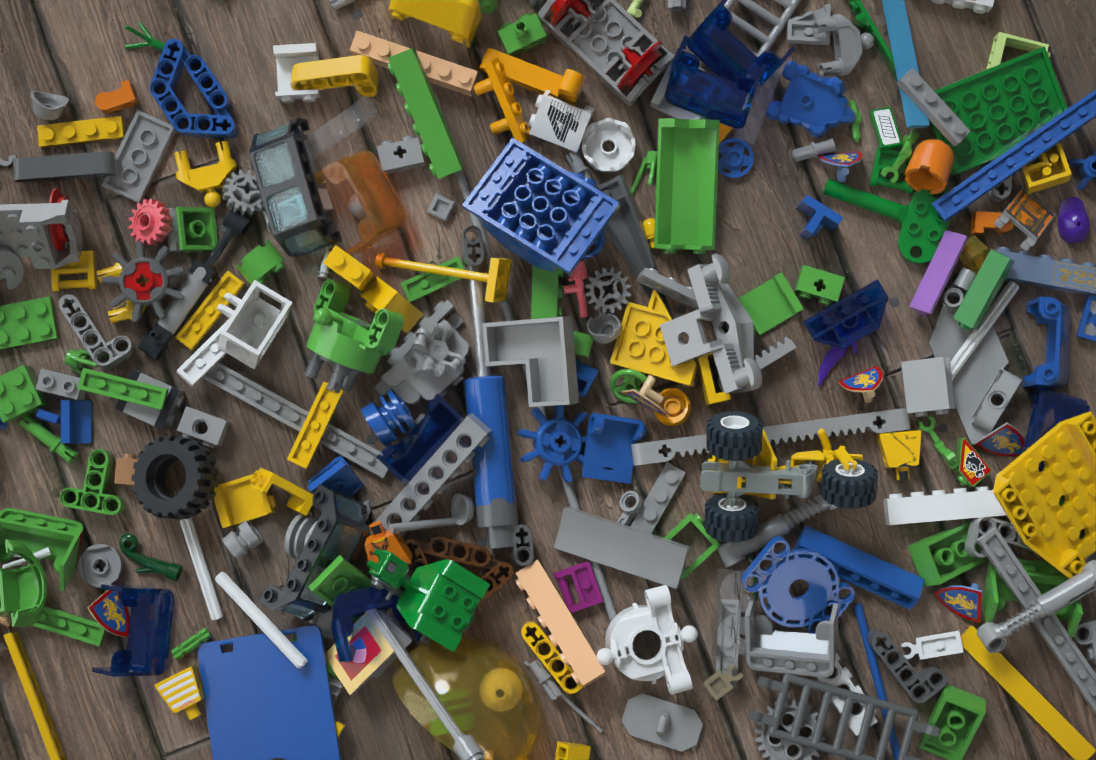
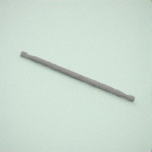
[523,661,603,733]

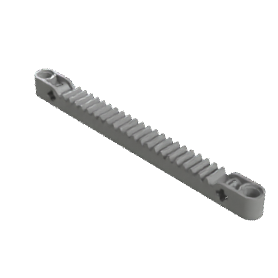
[631,408,911,466]

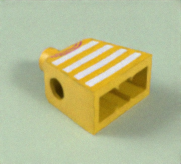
[154,664,204,720]

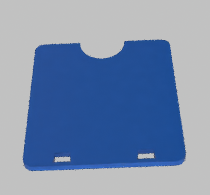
[198,625,341,760]

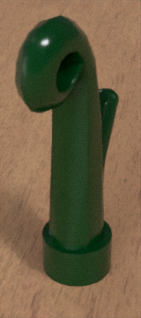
[119,533,183,582]

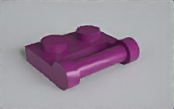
[553,561,603,613]

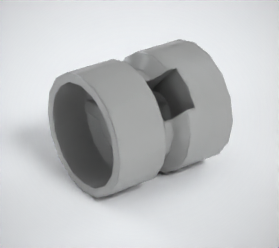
[222,520,264,560]

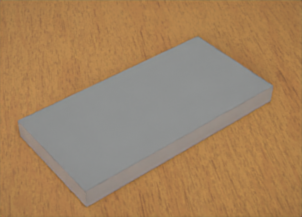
[101,109,176,204]

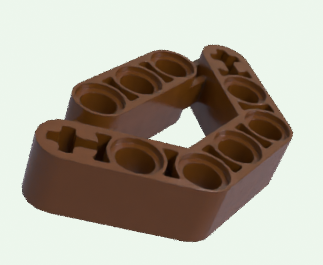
[405,536,514,606]

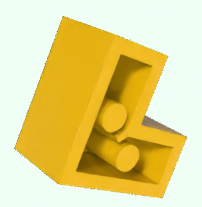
[1021,142,1072,194]
[361,277,423,334]

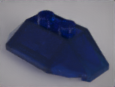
[803,279,889,349]

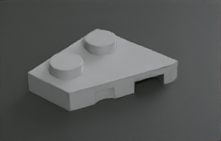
[786,4,831,45]

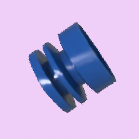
[360,389,416,446]

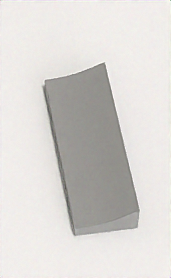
[554,506,690,589]

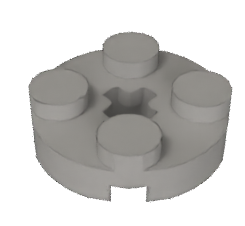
[78,544,123,587]

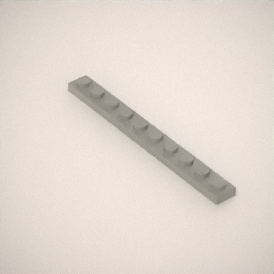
[202,362,394,478]
[976,527,1096,714]

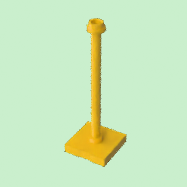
[375,253,512,302]

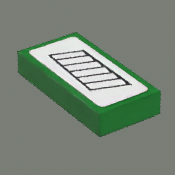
[869,107,902,151]

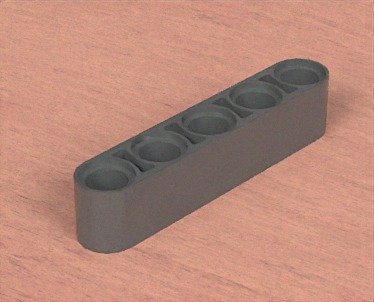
[13,152,116,183]

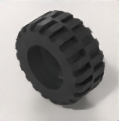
[132,436,219,519]

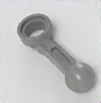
[617,491,642,526]

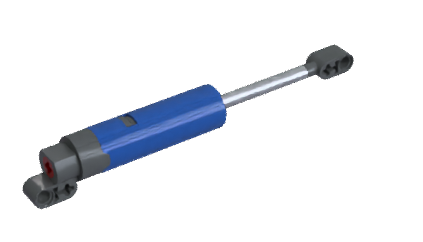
[460,225,534,566]

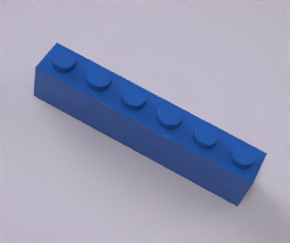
[794,525,925,610]

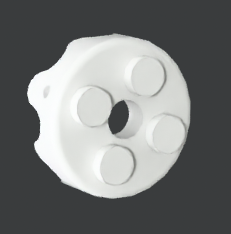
[582,118,636,173]

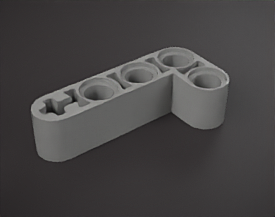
[59,294,134,370]
[965,517,1035,557]

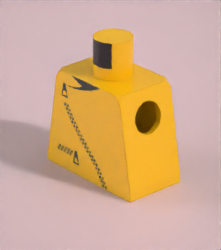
[876,430,921,480]

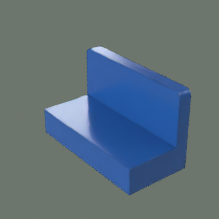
[61,400,92,444]

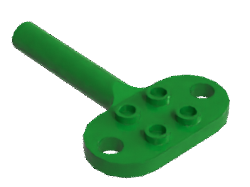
[822,178,951,264]

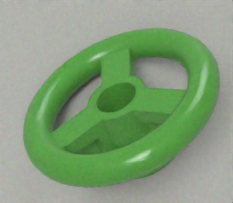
[609,369,652,404]

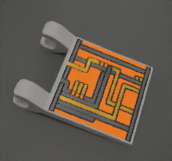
[994,187,1055,252]

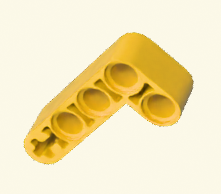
[290,55,379,97]
[521,621,584,694]

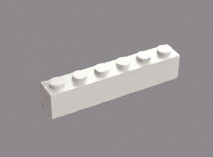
[883,486,1006,525]

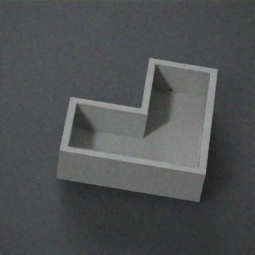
[482,316,579,407]

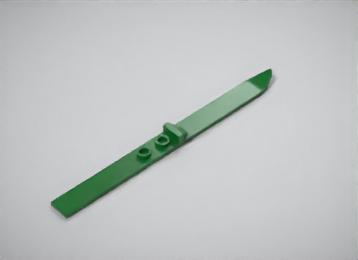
[848,0,898,82]

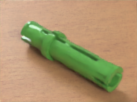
[19,414,78,464]

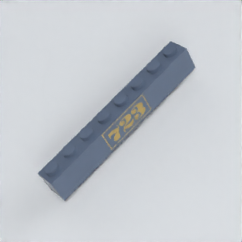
[995,247,1096,297]

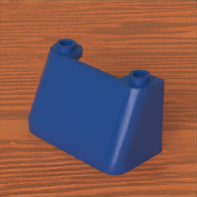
[1023,297,1071,389]

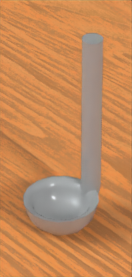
[389,493,475,533]

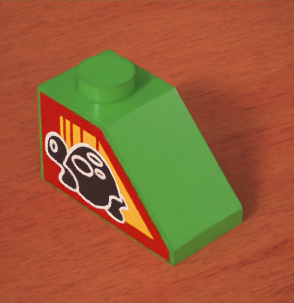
[954,437,992,487]

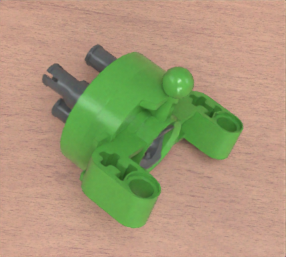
[304,279,404,393]

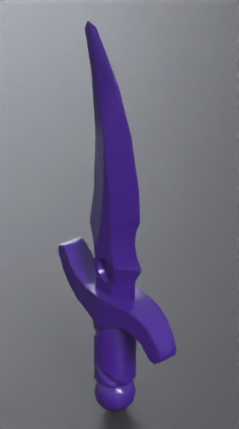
[817,319,866,386]

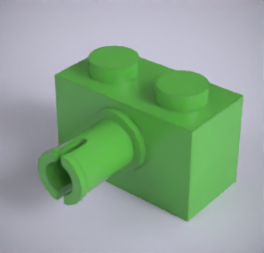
[497,13,547,57]

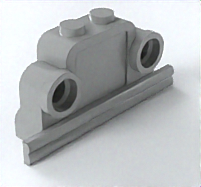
[374,312,470,405]

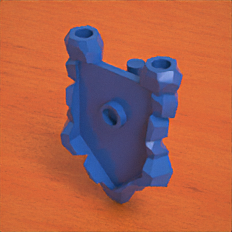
[765,61,856,138]

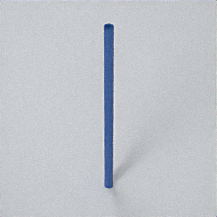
[853,603,900,760]

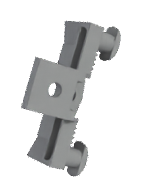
[660,254,762,394]

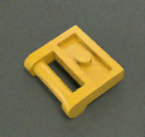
[51,250,98,292]

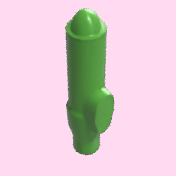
[849,100,862,142]

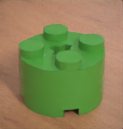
[235,240,285,285]

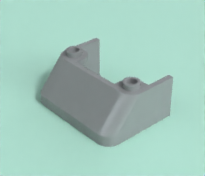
[745,596,838,677]

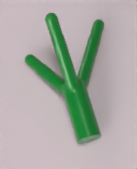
[124,22,165,51]

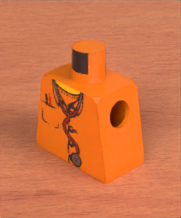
[365,521,413,576]

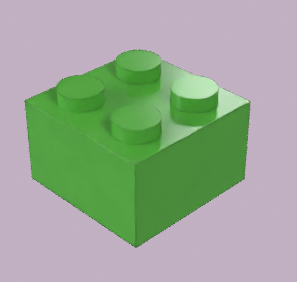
[0,365,49,423]

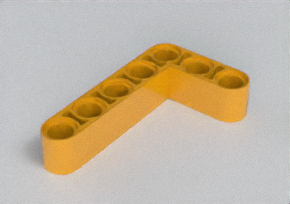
[479,48,584,106]

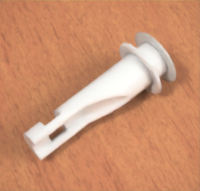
[317,245,332,279]

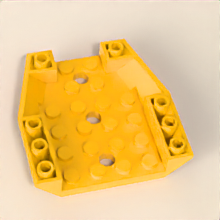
[993,411,1096,579]

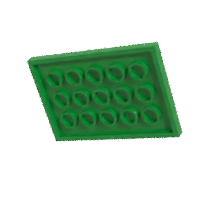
[930,46,1068,176]

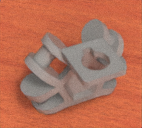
[404,321,466,377]

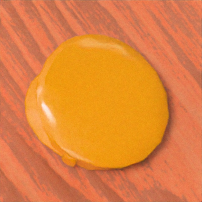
[654,387,691,426]

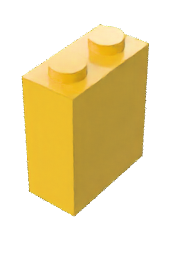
[323,245,376,293]

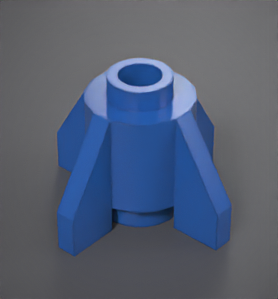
[1068,150,1096,191]

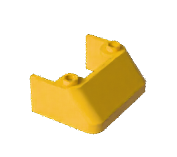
[388,0,482,48]

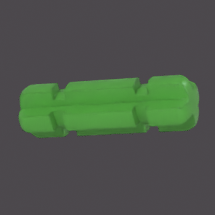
[171,628,212,660]

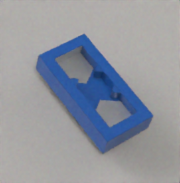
[1076,295,1096,342]

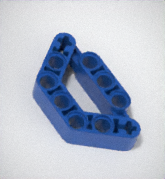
[150,39,238,139]

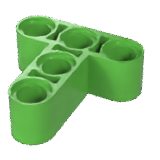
[60,449,126,515]

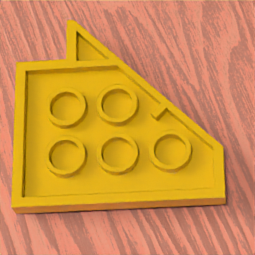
[610,290,698,387]

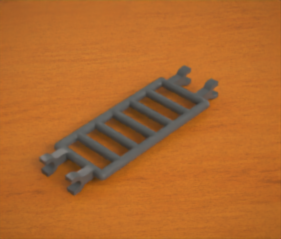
[748,673,940,760]

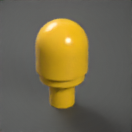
[643,218,655,248]

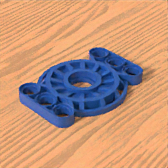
[741,536,855,634]

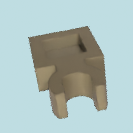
[702,663,743,701]

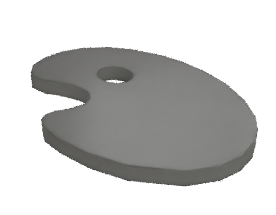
[0,249,24,289]

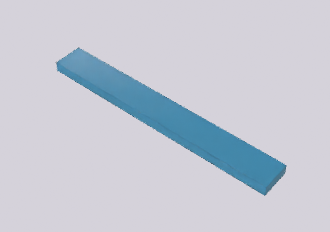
[882,0,929,128]

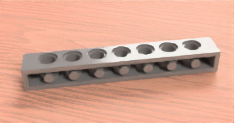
[363,413,491,550]

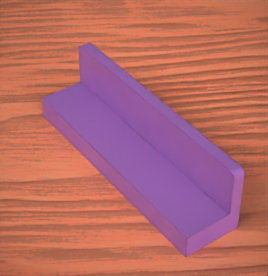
[909,230,968,317]

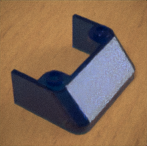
[687,0,796,98]
[665,35,766,129]
[376,393,464,484]
[92,584,174,677]
[331,586,431,662]

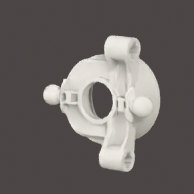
[597,585,698,695]

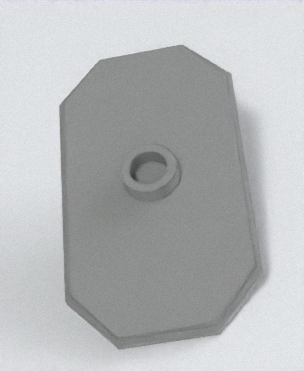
[622,693,703,752]

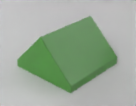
[176,207,218,254]

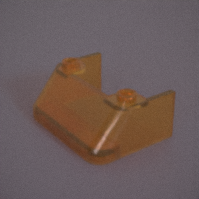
[314,151,408,255]

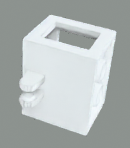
[217,280,292,370]

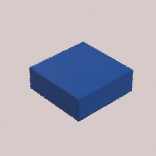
[36,409,61,424]

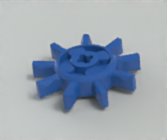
[517,405,588,483]

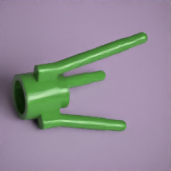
[630,151,657,194]
[65,349,110,375]

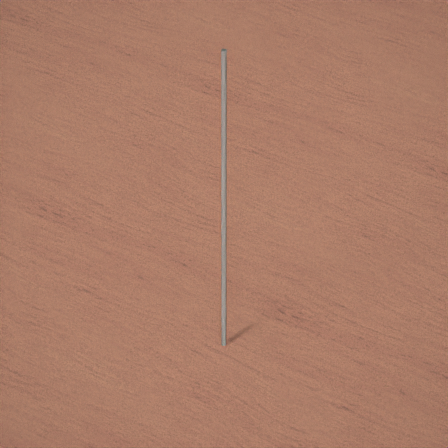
[434,92,617,622]

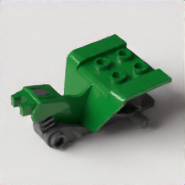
[367,549,490,652]

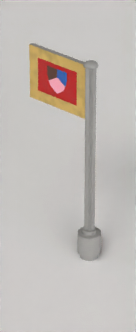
[325,603,485,760]

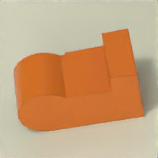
[95,80,140,114]
[970,211,1014,235]

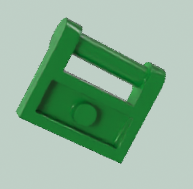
[869,147,913,194]

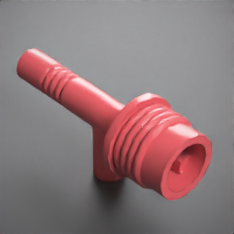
[562,261,589,318]

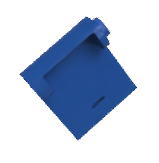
[582,413,646,484]

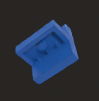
[797,194,844,239]
[307,455,365,507]

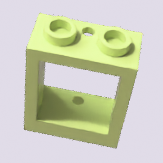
[986,32,1050,69]

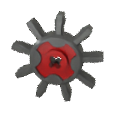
[102,240,186,323]

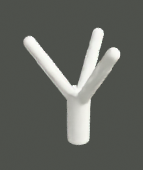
[2,547,52,569]

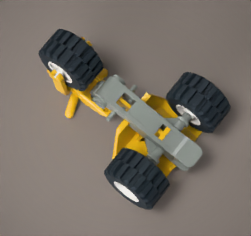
[700,412,878,543]

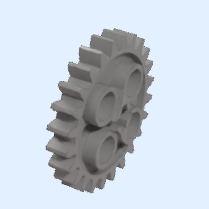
[754,699,826,760]

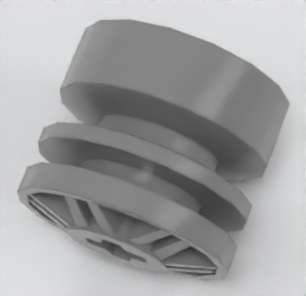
[284,514,340,567]

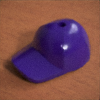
[1058,197,1090,244]

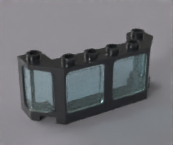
[249,118,343,257]
[259,484,370,621]

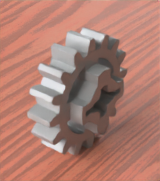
[222,170,263,216]
[585,268,631,314]

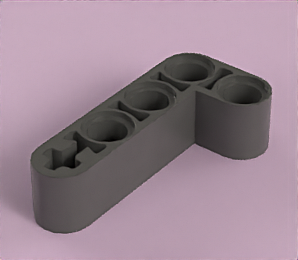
[866,629,947,703]

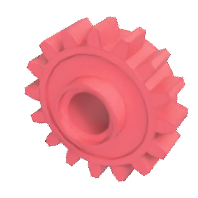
[129,199,172,246]

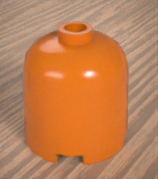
[905,139,955,194]

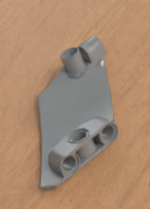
[929,268,1023,445]

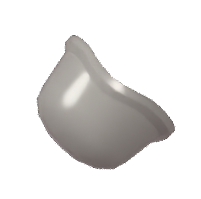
[30,91,69,121]

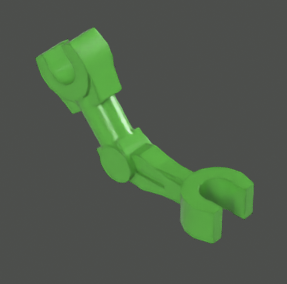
[880,128,920,183]
[917,415,959,470]

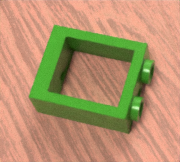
[663,513,720,580]

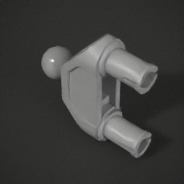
[813,14,875,77]

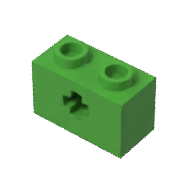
[794,265,845,306]

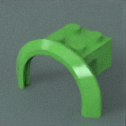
[0,539,47,627]

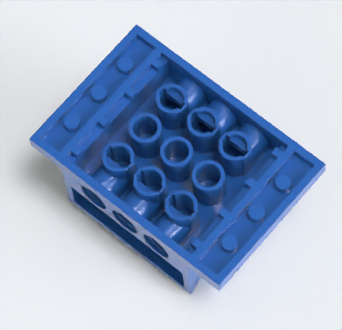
[462,138,620,275]

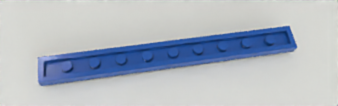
[932,89,1096,222]

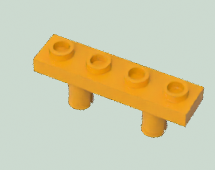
[474,58,531,142]

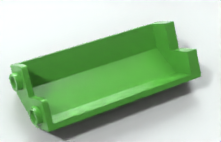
[654,118,720,254]

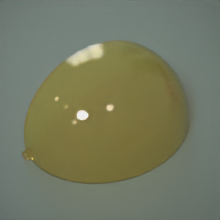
[392,635,542,760]

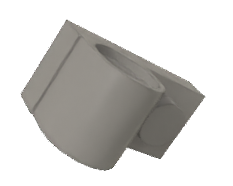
[1071,619,1096,664]

